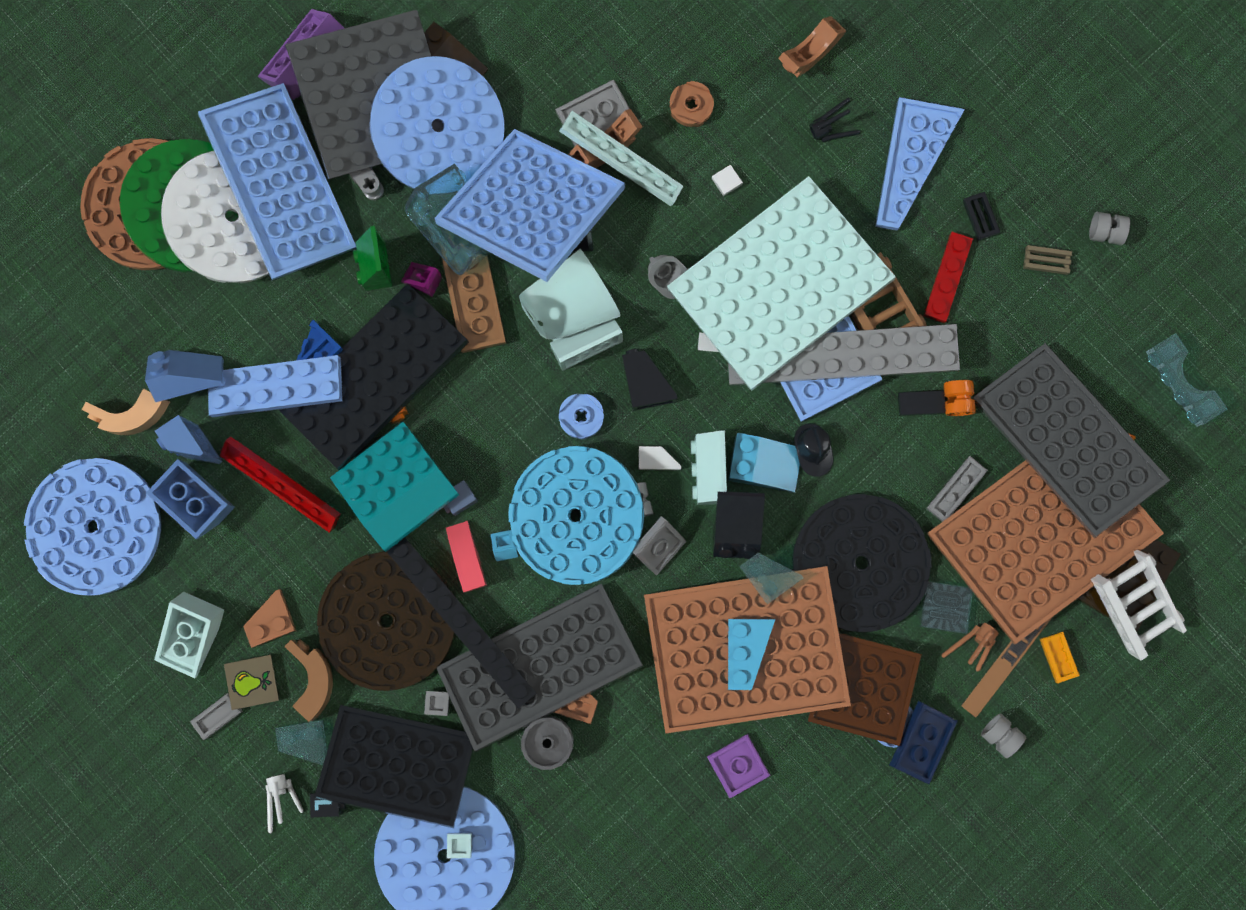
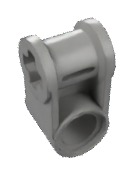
[349,167,384,200]

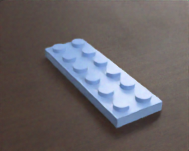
[208,355,342,417]

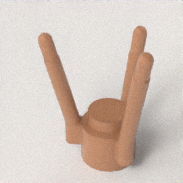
[941,623,999,671]

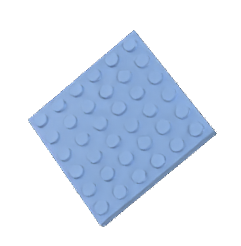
[435,129,625,282]

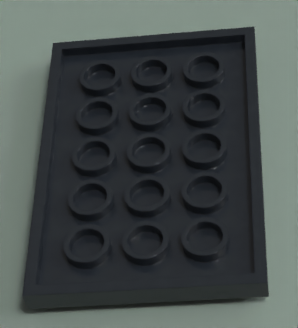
[314,705,473,828]

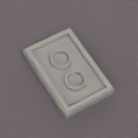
[555,80,630,146]

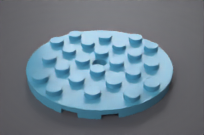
[509,446,644,585]

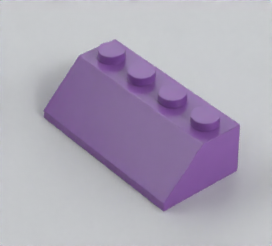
[258,9,345,100]

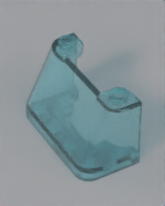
[405,163,490,275]

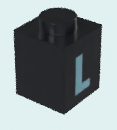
[310,791,347,818]

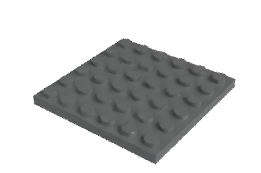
[285,10,443,179]

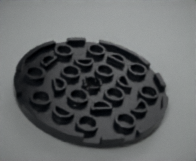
[792,494,931,632]

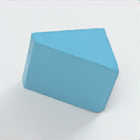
[491,530,518,561]

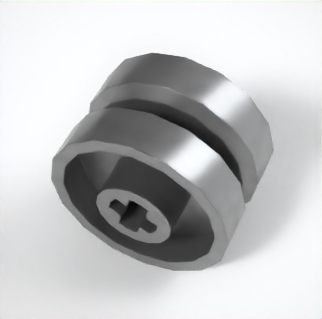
[521,716,574,770]

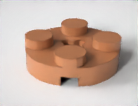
[670,81,714,127]

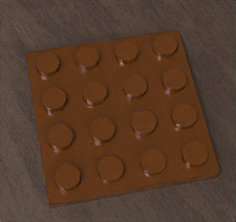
[808,633,921,746]

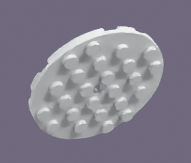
[161,151,269,283]

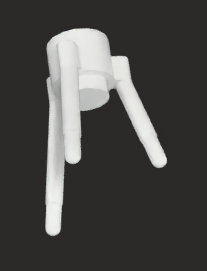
[266,774,304,833]

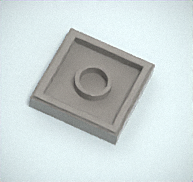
[632,516,686,576]

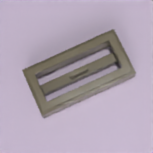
[1023,245,1072,275]

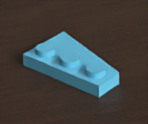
[728,619,775,690]

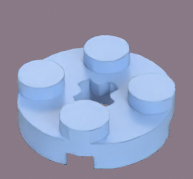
[559,394,604,440]

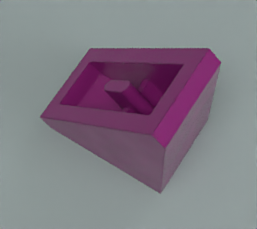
[401,262,443,297]

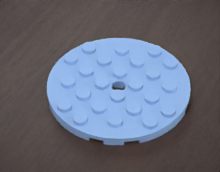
[369,56,504,194]
[24,458,161,595]
[374,786,515,910]

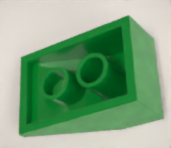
[353,226,392,291]

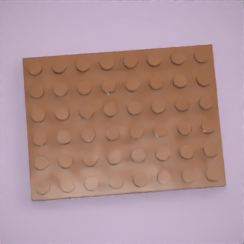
[927,460,1164,645]
[644,566,851,734]

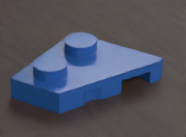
[297,320,343,360]

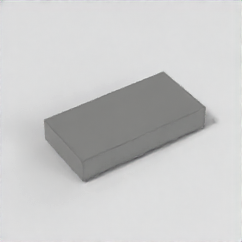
[190,693,243,740]

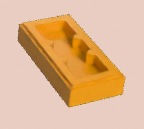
[1040,632,1080,683]

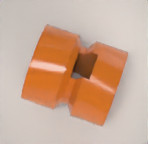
[944,380,976,416]

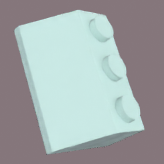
[550,319,623,371]
[691,431,727,505]

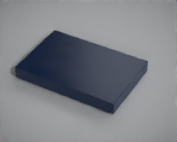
[889,701,957,784]

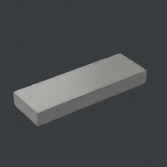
[926,456,988,522]

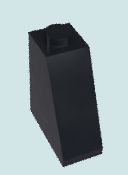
[622,349,678,411]

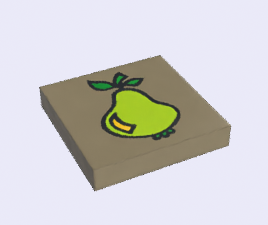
[224,655,279,710]

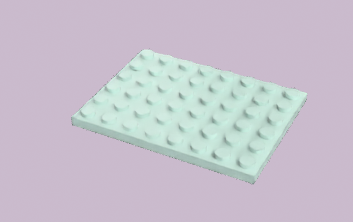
[667,176,896,391]

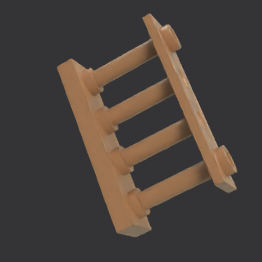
[850,252,926,331]

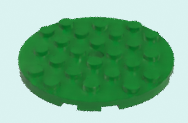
[120,139,239,272]

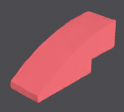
[446,521,487,593]

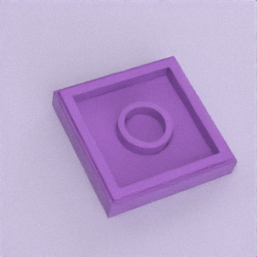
[707,734,770,798]

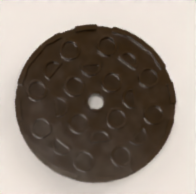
[317,552,455,691]

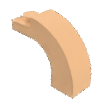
[82,389,170,435]

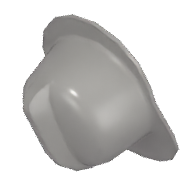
[648,255,688,299]

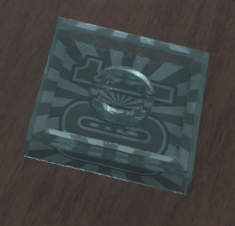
[920,581,973,634]

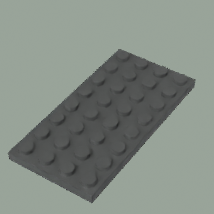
[973,343,1170,539]
[437,584,643,752]

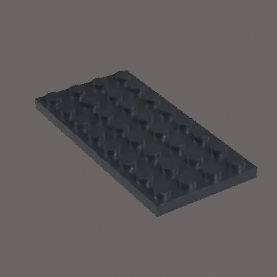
[279,284,469,470]

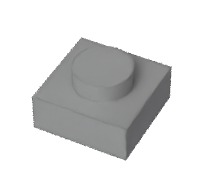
[424,691,450,716]

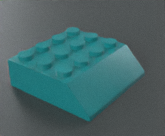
[330,422,459,552]

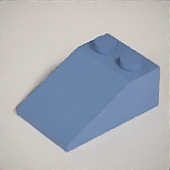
[145,350,224,402]

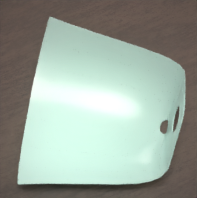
[519,249,620,340]

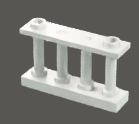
[1091,550,1187,661]

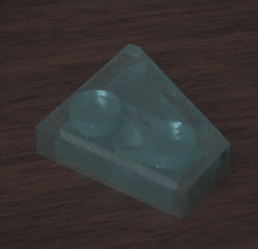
[739,553,804,604]
[275,720,327,765]

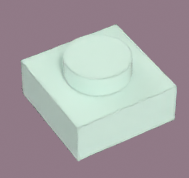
[447,833,472,858]

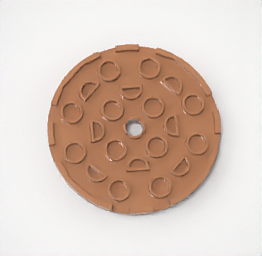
[81,138,168,270]

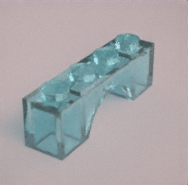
[1146,333,1228,427]

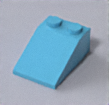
[728,433,800,493]

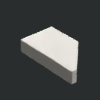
[639,446,681,470]

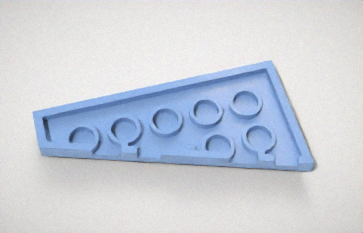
[875,97,965,231]

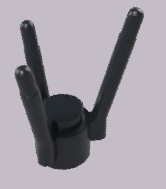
[809,98,860,143]

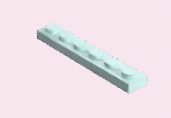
[559,111,683,206]

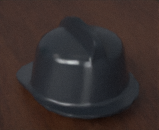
[794,424,833,477]

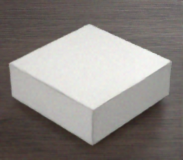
[712,165,743,196]

